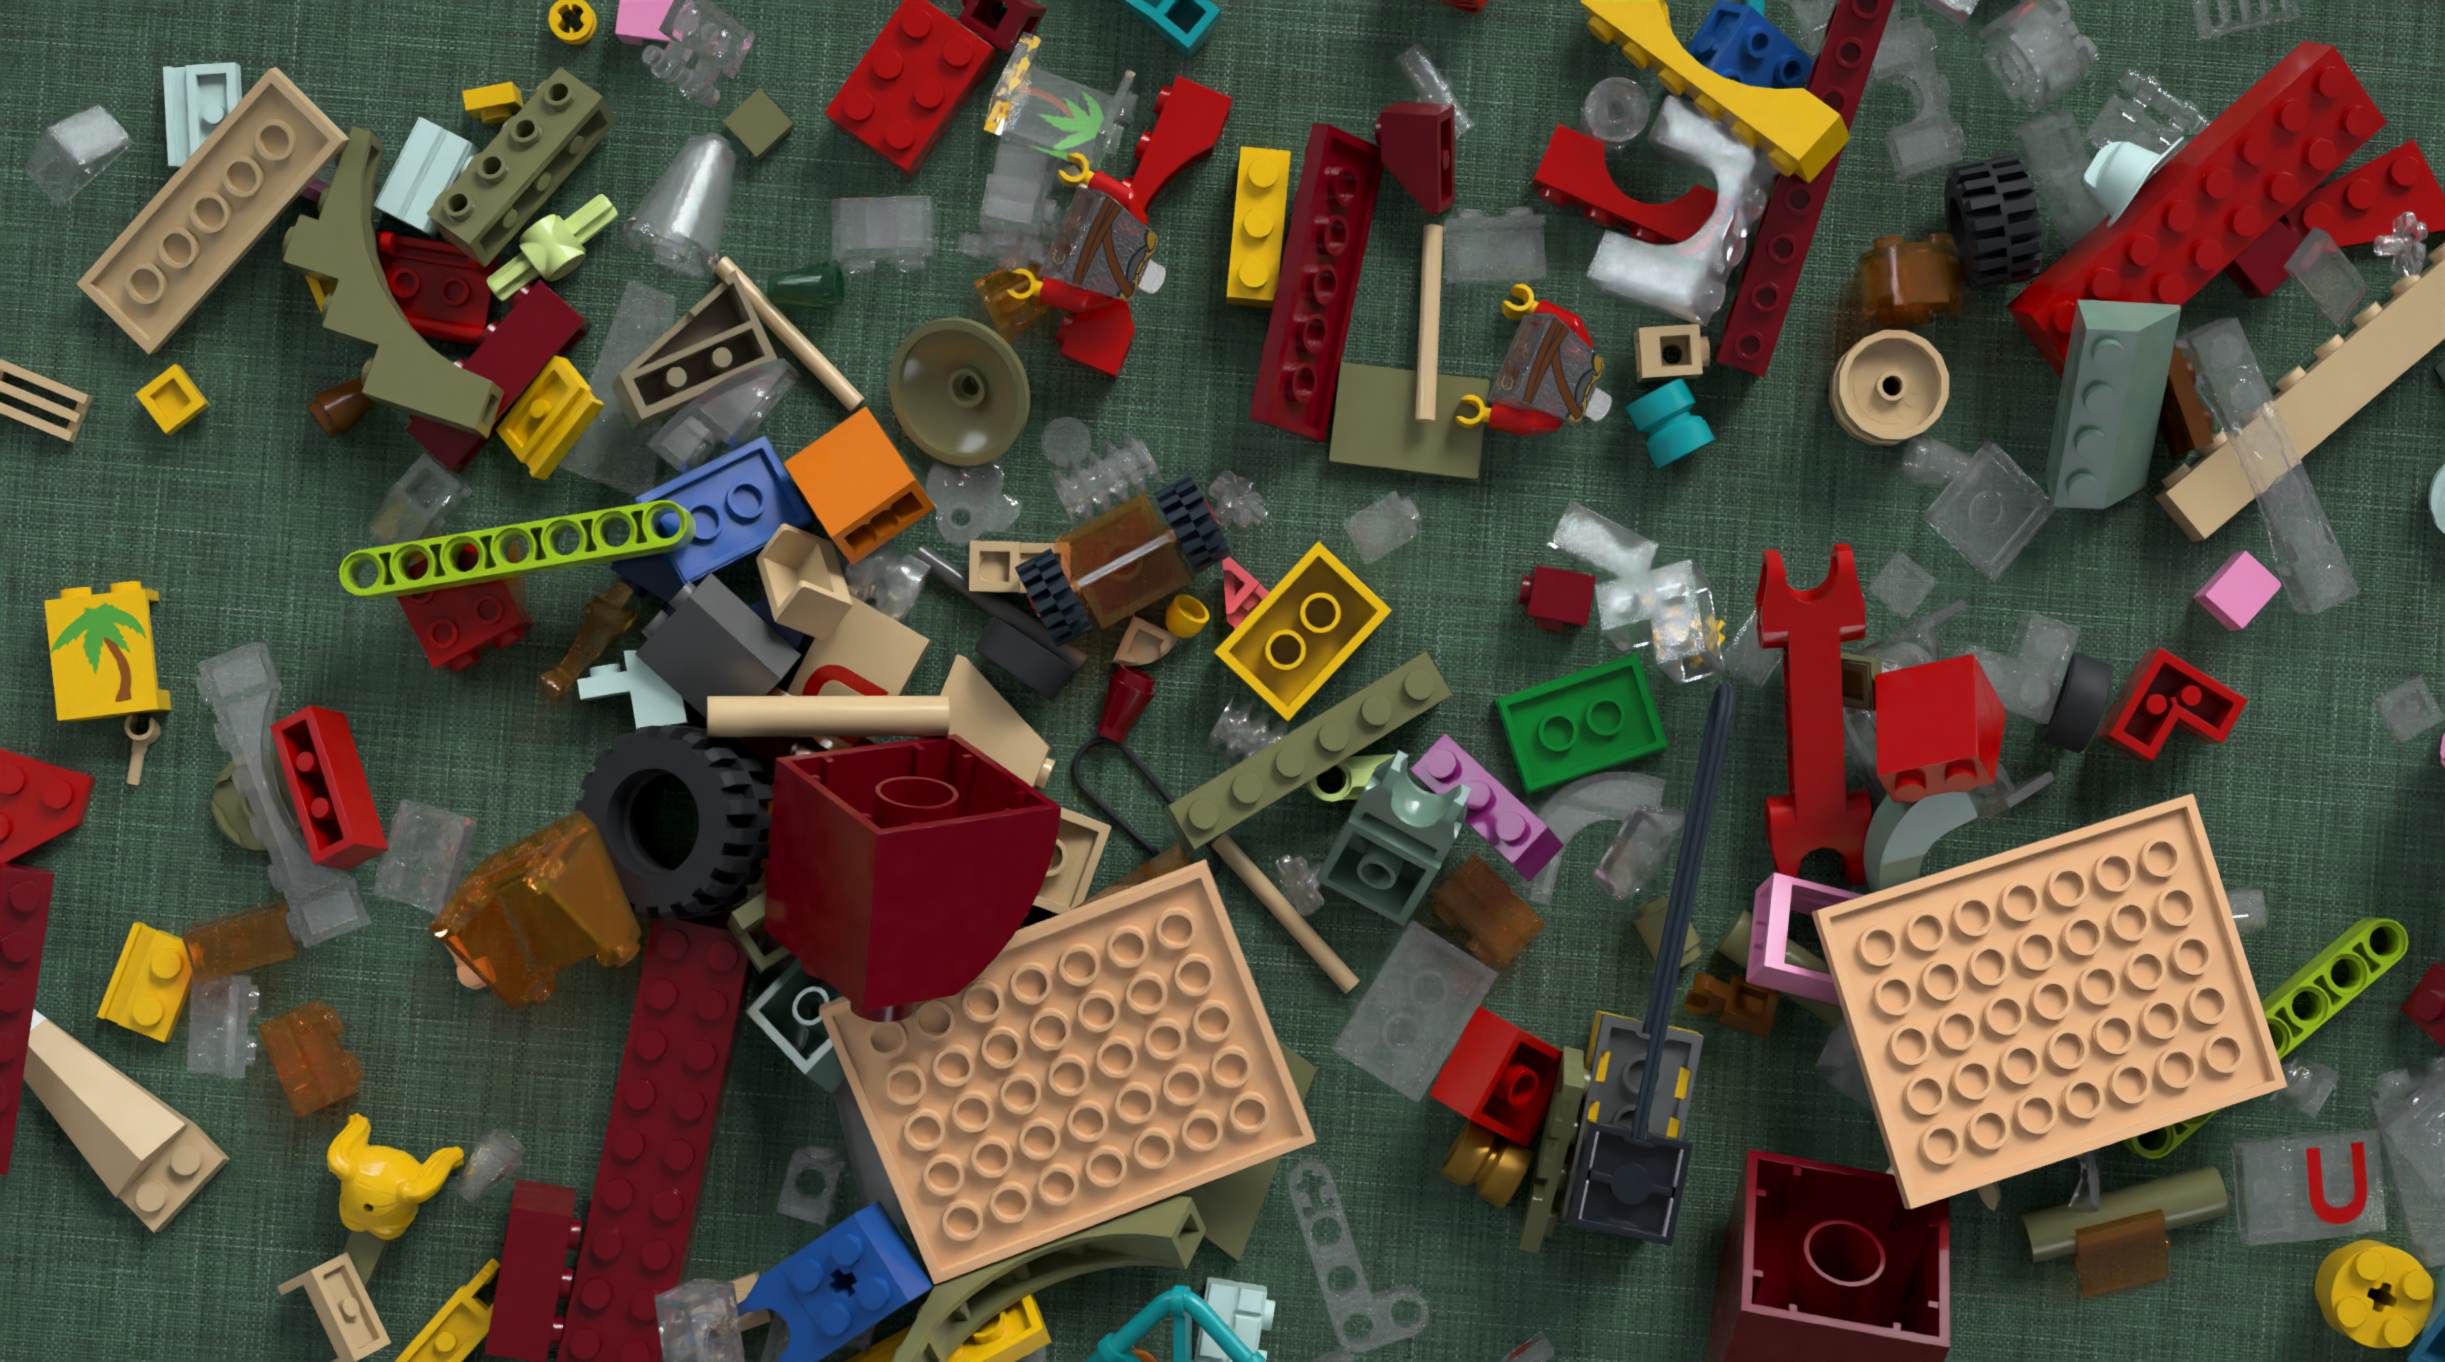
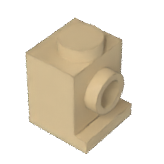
[1634,324,1710,384]

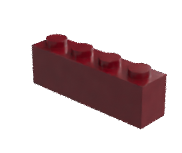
[405,280,592,474]

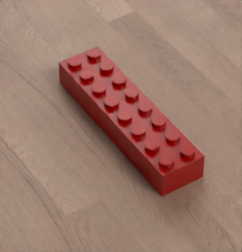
[2006,41,2387,380]

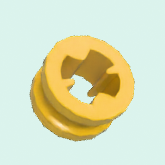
[548,0,597,46]

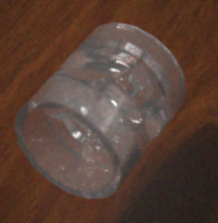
[1578,77,1650,153]
[843,542,932,623]

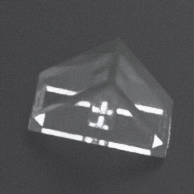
[24,104,135,208]

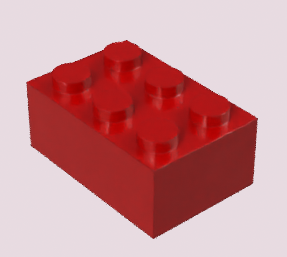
[824,0,997,180]

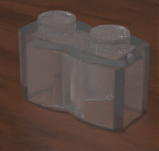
[831,196,937,273]

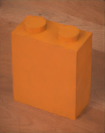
[783,406,936,565]

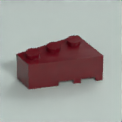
[485,1179,582,1362]

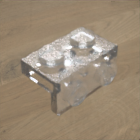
[372,799,478,916]
[186,971,259,1078]

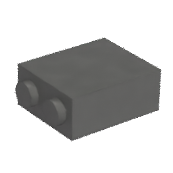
[635,573,801,719]

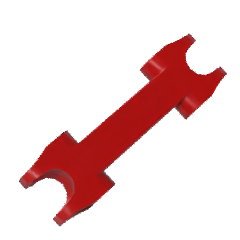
[1755,543,1872,886]

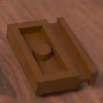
[2159,347,2214,458]

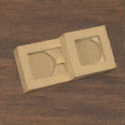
[969,541,1072,594]

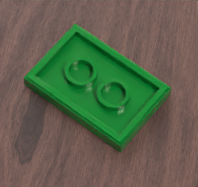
[1494,653,1669,795]

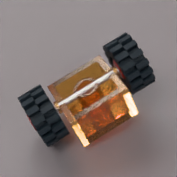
[1015,475,1232,648]

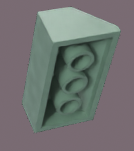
[2044,299,2181,509]

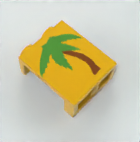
[44,581,171,722]

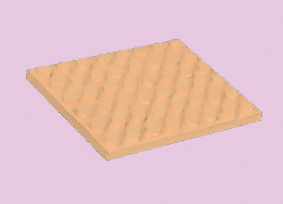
[1811,794,2288,1209]
[819,859,1316,1285]

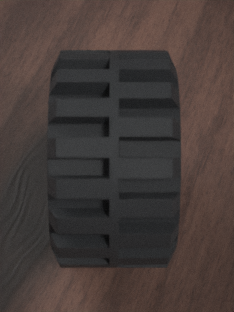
[1944,155,2042,291]

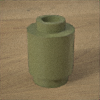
[1633,894,1702,968]

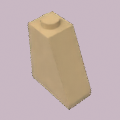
[922,654,1056,789]

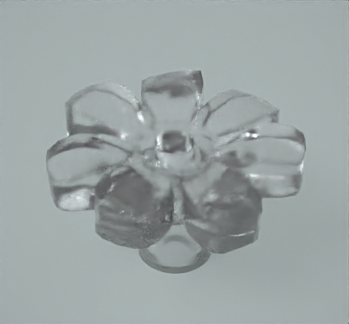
[2374,211,2428,276]
[1208,470,1268,528]
[1276,854,1324,916]

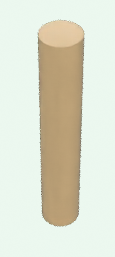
[707,696,950,737]

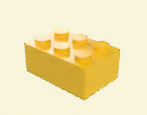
[1214,541,1392,722]

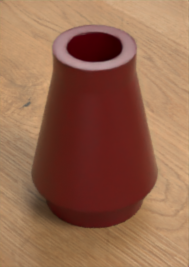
[1096,664,1156,743]

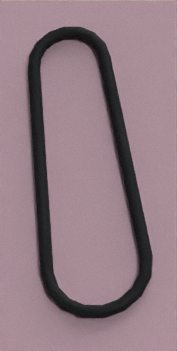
[1071,736,1221,879]

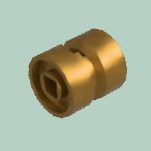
[1440,1119,1533,1209]

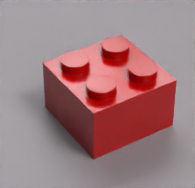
[1429,1005,1562,1148]

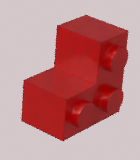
[2096,648,2248,761]

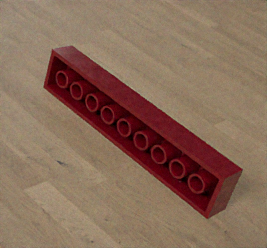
[556,918,761,1362]

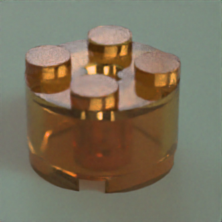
[1858,234,1964,326]

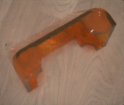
[428,810,641,1010]

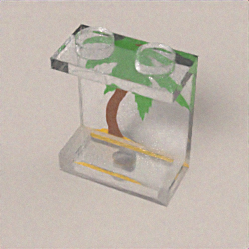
[984,31,1139,171]

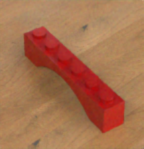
[1055,75,1233,381]

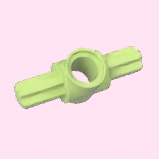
[487,194,618,302]

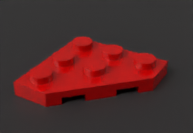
[0,748,97,864]

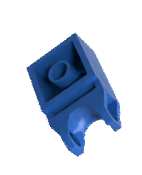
[734,1201,933,1362]

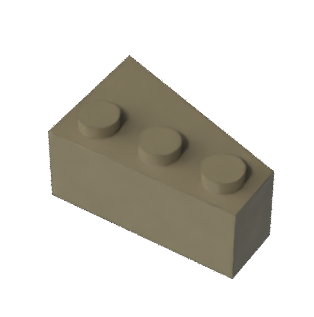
[611,270,778,431]

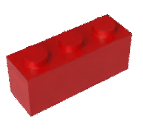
[270,705,389,870]

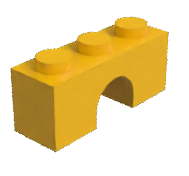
[1226,146,1291,308]

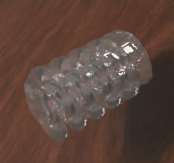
[1050,431,1164,528]
[1207,694,1287,764]

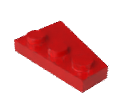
[2280,139,2445,253]

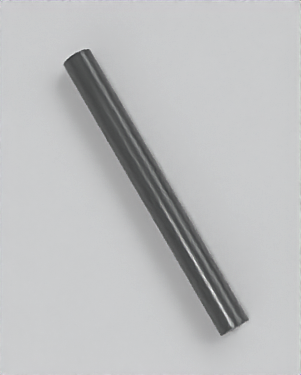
[912,544,1089,672]

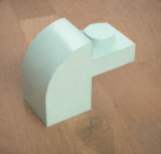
[577,650,693,728]

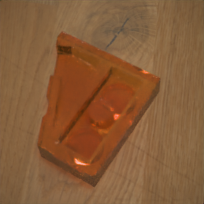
[974,241,1076,343]

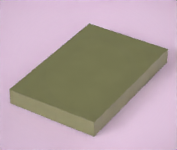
[1328,362,1490,480]

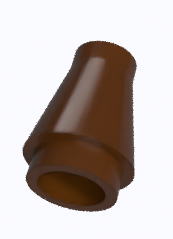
[306,376,375,439]

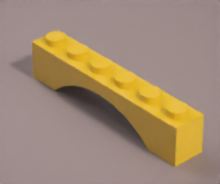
[1580,0,1851,183]

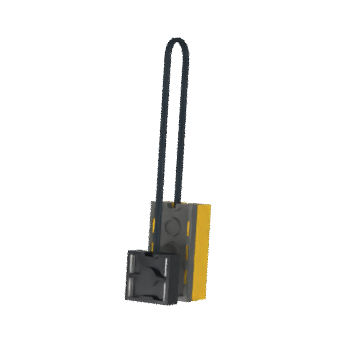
[1555,682,1734,1246]

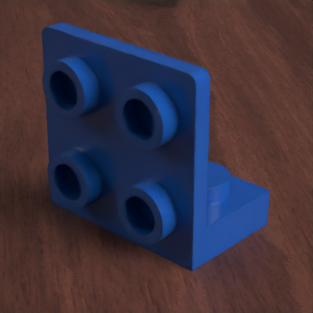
[1681,0,1814,97]

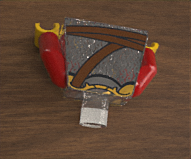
[1007,153,1166,313]
[1455,284,1612,436]

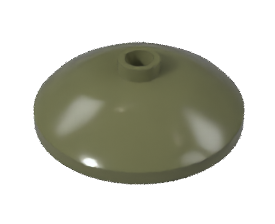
[889,317,1030,466]

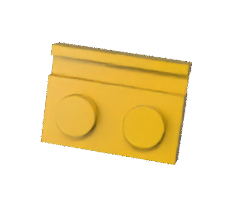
[495,355,605,480]
[97,922,206,1043]

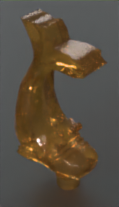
[538,580,637,703]

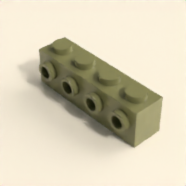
[426,67,617,267]

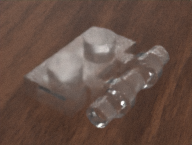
[642,0,756,107]
[2082,67,2212,181]

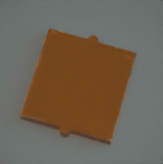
[2073,1209,2172,1297]

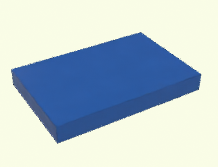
[632,436,814,589]

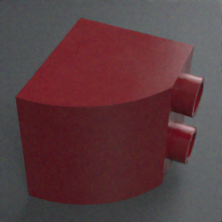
[764,734,1061,1022]
[1706,1149,1950,1362]

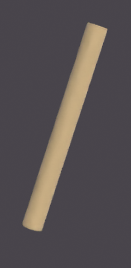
[1415,224,1443,424]
[712,256,865,413]
[1211,832,1360,994]

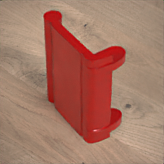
[376,231,498,346]

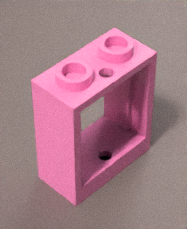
[1746,872,1864,1006]

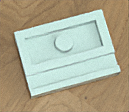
[163,62,242,169]

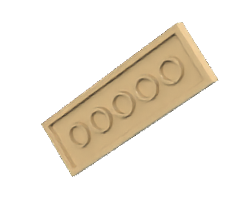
[77,67,350,355]

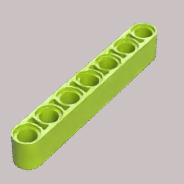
[339,500,696,600]
[2122,917,2409,1159]

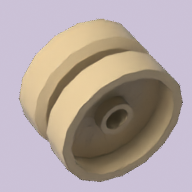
[1828,330,1949,446]

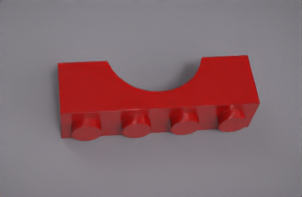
[1531,123,1743,268]

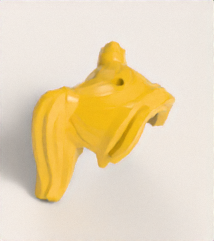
[327,1113,464,1240]

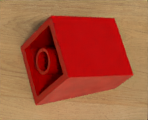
[1875,654,2006,803]

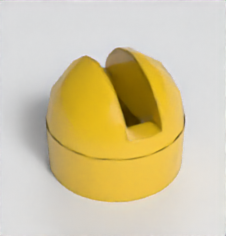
[1165,594,1209,639]

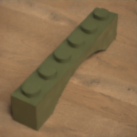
[1161,652,1452,853]

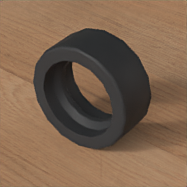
[974,617,1074,702]
[2038,652,2112,753]

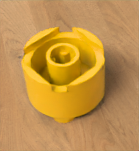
[2314,1239,2434,1349]

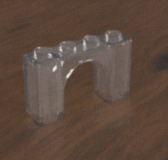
[1586,95,1780,326]

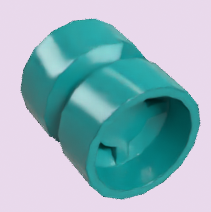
[1625,377,1715,470]

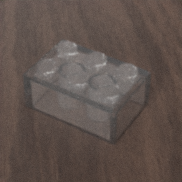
[1330,918,1498,1103]

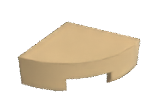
[1113,616,1179,666]

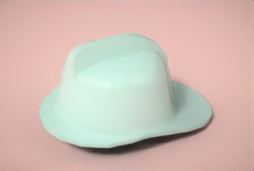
[2082,136,2184,228]

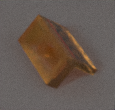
[182,897,298,983]

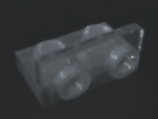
[1443,207,1546,286]

